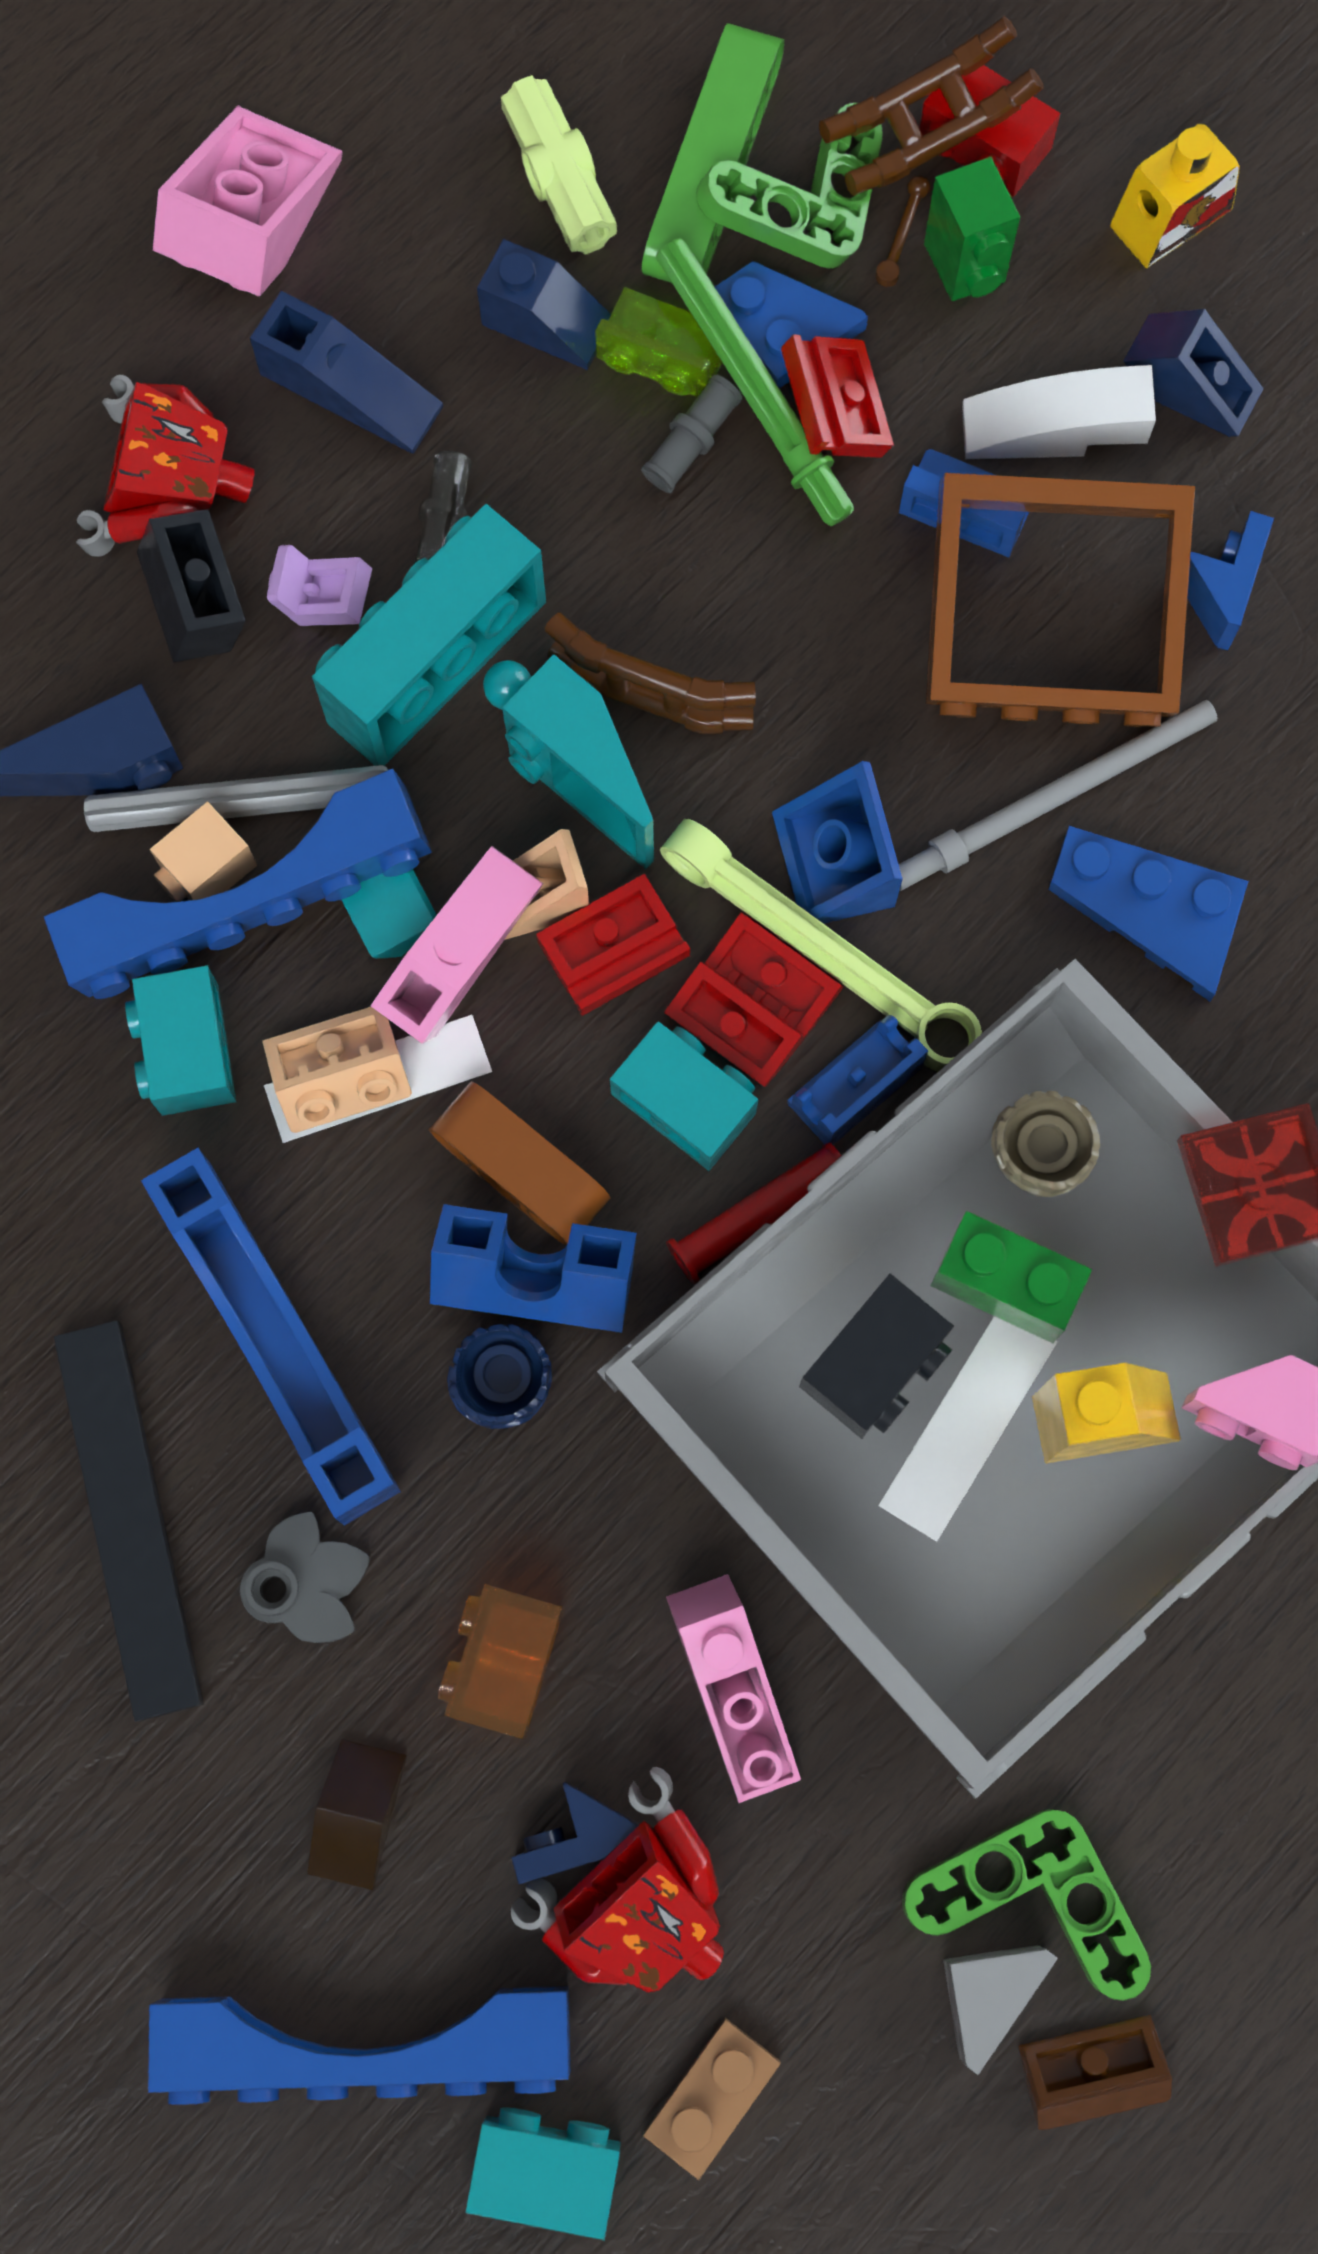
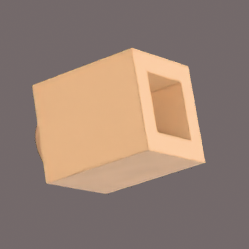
[150,801,257,902]

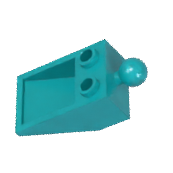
[483,654,654,870]

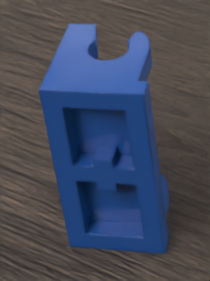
[787,1015,928,1145]

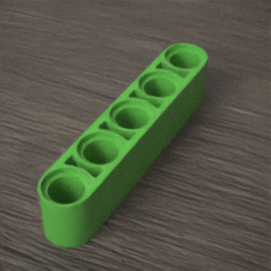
[642,23,784,283]

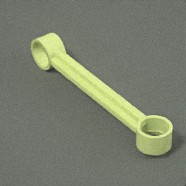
[660,819,982,1072]

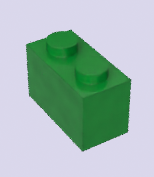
[924,157,1020,302]
[930,1211,1092,1343]

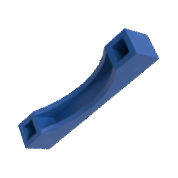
[44,768,432,999]
[141,1148,401,1526]
[148,1986,571,2105]

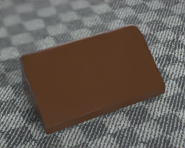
[1018,2015,1172,2130]

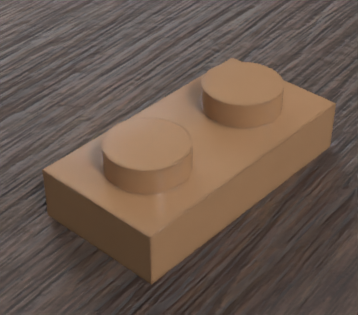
[643,2018,781,2180]

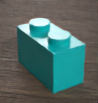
[125,965,237,1116]
[610,1021,758,1171]
[466,2107,621,2240]

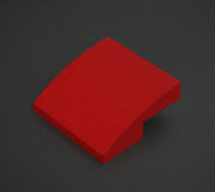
[664,912,844,1087]

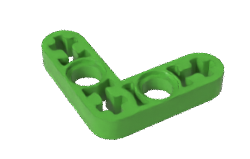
[697,103,882,269]
[902,1809,1151,2000]

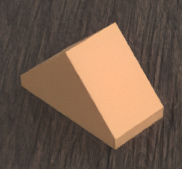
[505,829,589,940]

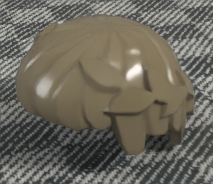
[991,1091,1100,1197]

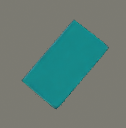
[342,869,437,959]

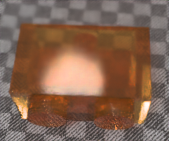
[438,1584,564,1740]

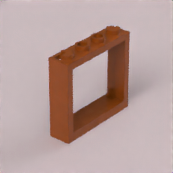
[926,473,1195,727]

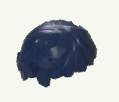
[447,1324,552,1429]

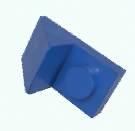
[1187,511,1274,651]

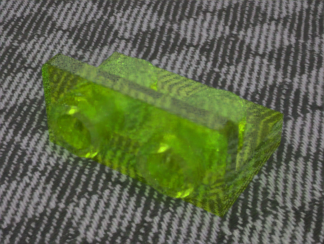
[596,287,723,397]

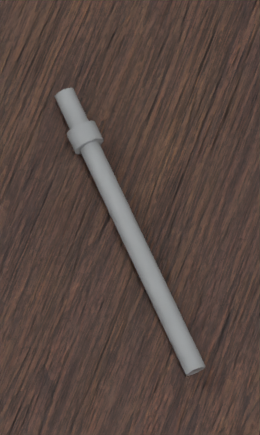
[899,700,1217,891]

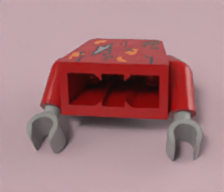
[76,374,255,557]
[511,1767,724,1992]

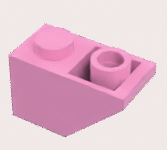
[1181,1355,1318,1470]

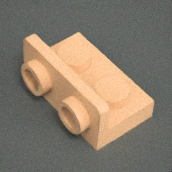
[262,1007,412,1133]

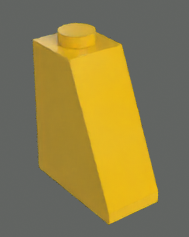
[1032,1363,1181,1464]

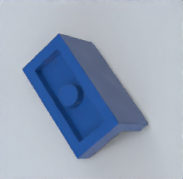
[899,449,1030,558]

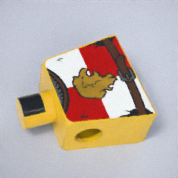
[1110,124,1240,269]

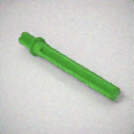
[656,238,854,526]

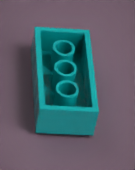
[312,504,546,766]

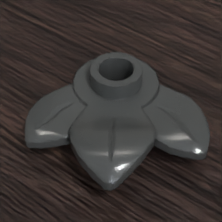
[240,1512,370,1643]

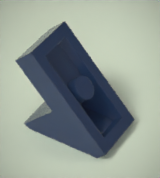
[511,1782,640,1884]

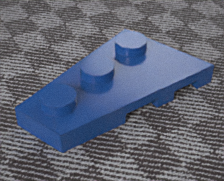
[1048,826,1249,1002]

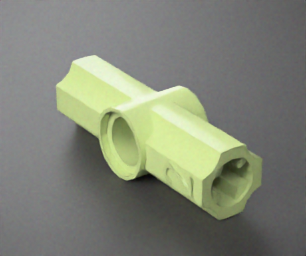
[501,76,617,254]

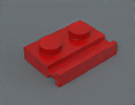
[781,335,894,458]
[536,874,690,1016]

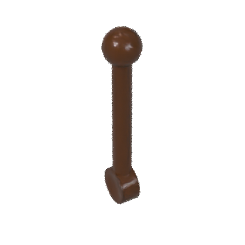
[876,176,930,287]

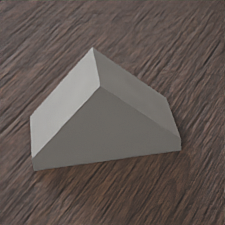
[943,1945,1058,2075]

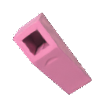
[370,846,544,1044]
[666,1574,801,1803]

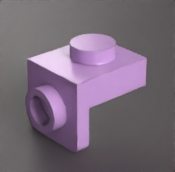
[267,545,372,626]

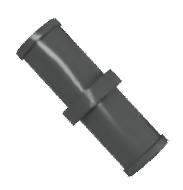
[641,375,743,493]

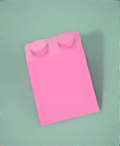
[153,106,343,297]

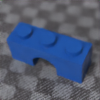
[430,1204,637,1333]

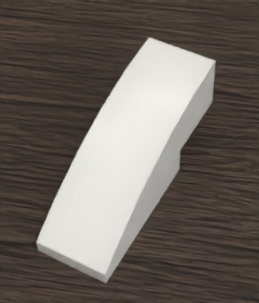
[962,365,1156,459]

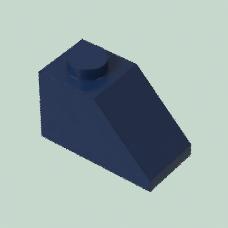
[477,239,613,370]
[1123,309,1264,437]

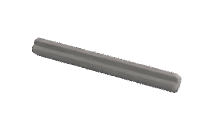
[84,765,388,832]

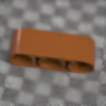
[429,1081,611,1246]

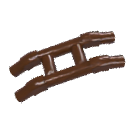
[819,16,1044,196]
[544,612,756,734]

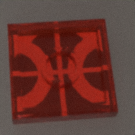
[1177,1103,1318,1267]

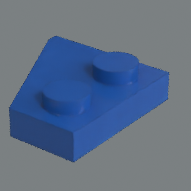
[715,261,868,389]

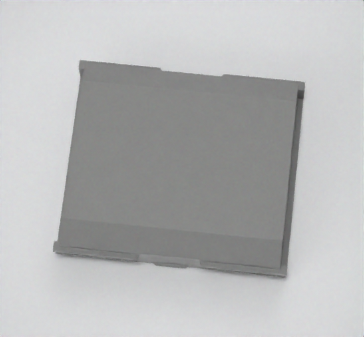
[597,959,1318,1799]

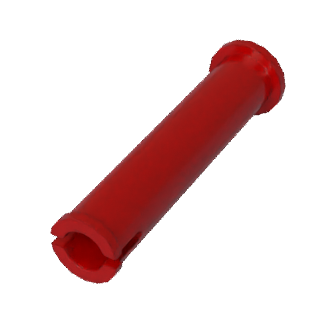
[666,1143,841,1284]

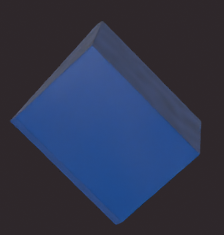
[772,761,903,924]

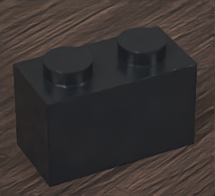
[137,509,246,663]
[799,1273,954,1439]

